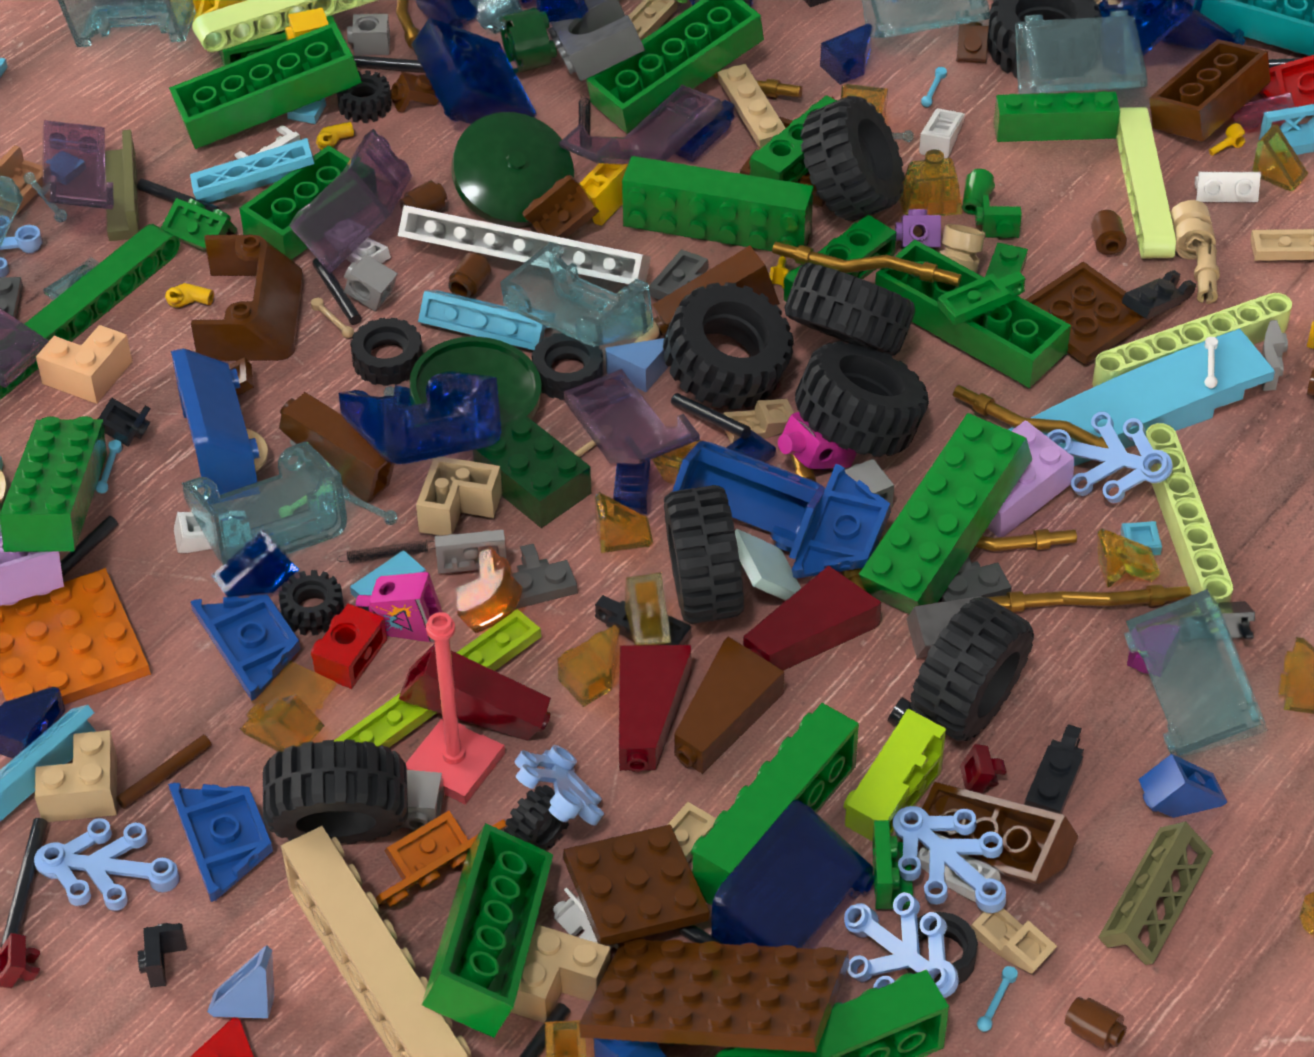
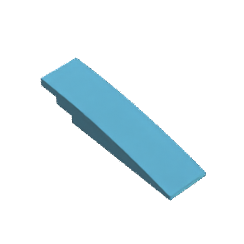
[1008,329,1275,466]

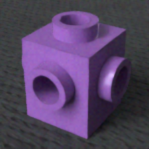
[895,209,941,248]

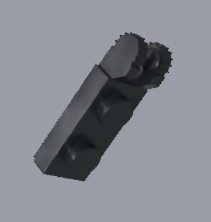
[1122,270,1196,319]

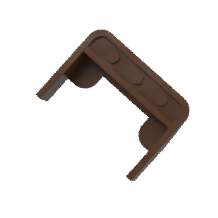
[191,235,304,361]

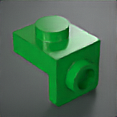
[975,195,1022,238]

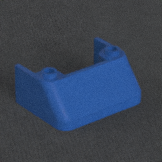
[171,348,260,507]
[672,441,825,559]

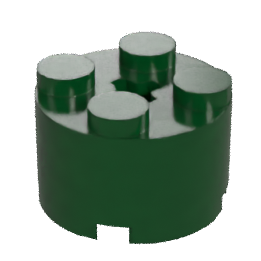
[499,7,557,74]

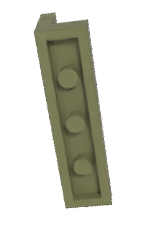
[104,129,140,241]
[1098,821,1213,965]

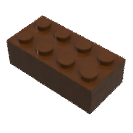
[1149,39,1270,142]

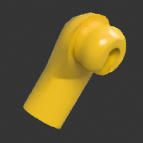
[316,122,354,150]
[165,283,214,308]

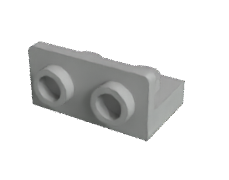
[434,530,507,574]

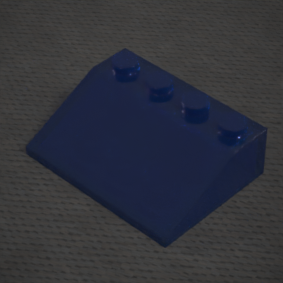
[412,17,537,124]

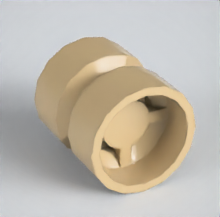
[1170,200,1216,260]
[939,224,986,273]

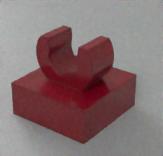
[960,744,1007,794]
[0,933,40,988]

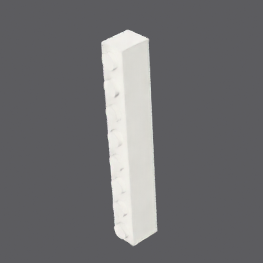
[398,205,651,287]

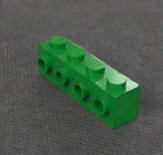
[993,91,1120,142]

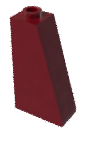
[743,565,881,671]
[399,644,551,741]
[619,645,691,772]

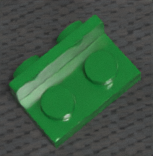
[161,198,238,252]
[872,820,913,909]

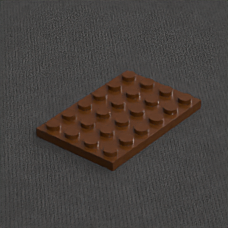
[579,938,850,1052]

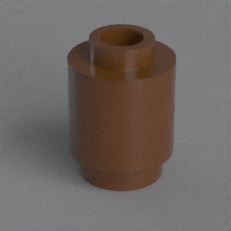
[399,180,447,212]
[1091,210,1127,255]
[448,253,491,297]
[1065,997,1127,1051]

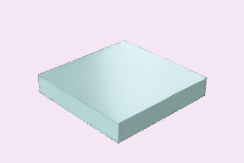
[735,528,801,601]

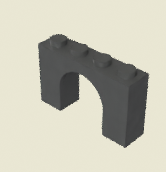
[547,0,645,81]

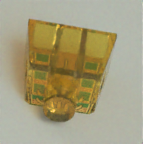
[899,149,962,216]

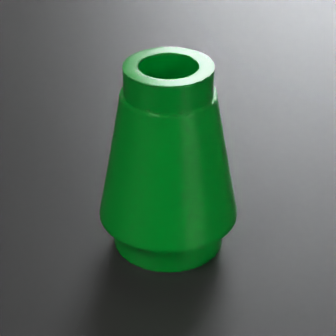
[962,168,995,215]

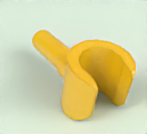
[1208,123,1245,156]
[769,256,789,288]

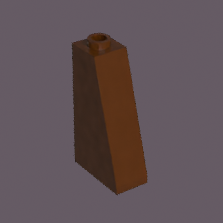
[652,246,780,335]
[279,392,398,504]
[674,636,785,774]

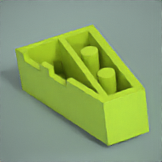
[843,709,946,841]

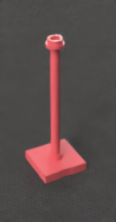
[406,612,505,805]

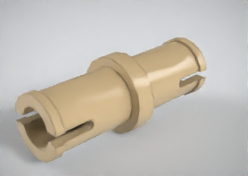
[1194,243,1220,304]

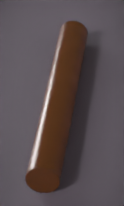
[116,734,212,809]

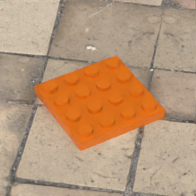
[0,568,151,723]

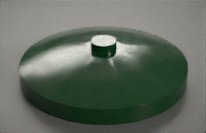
[451,112,574,228]
[409,337,542,442]

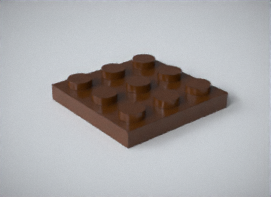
[1025,261,1152,365]
[563,824,710,946]

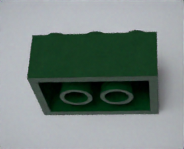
[473,413,592,528]

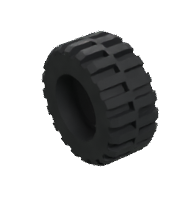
[987,0,1102,83]
[801,96,905,221]
[784,263,915,356]
[663,282,794,409]
[795,341,929,457]
[664,485,744,624]
[910,597,1034,741]
[263,740,408,844]

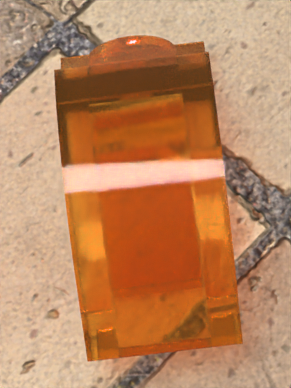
[456,546,522,633]

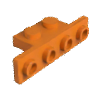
[375,810,507,907]

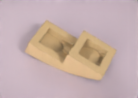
[723,399,794,445]
[971,908,1057,974]

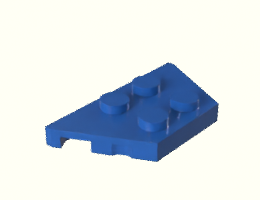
[792,464,891,578]
[190,594,300,701]
[168,783,273,902]

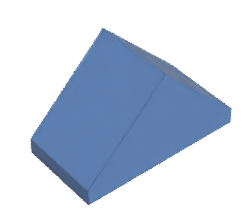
[606,338,668,392]
[207,945,275,1018]

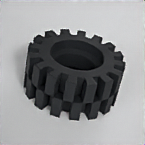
[337,70,392,123]
[279,570,344,636]
[504,785,571,851]

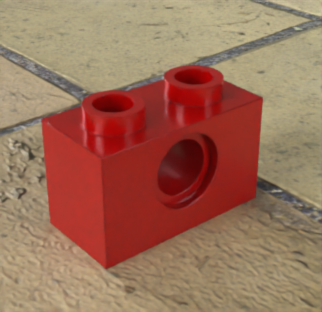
[311,603,387,689]

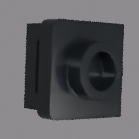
[98,397,151,447]
[138,923,187,988]

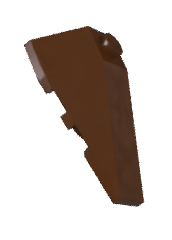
[922,782,1078,884]

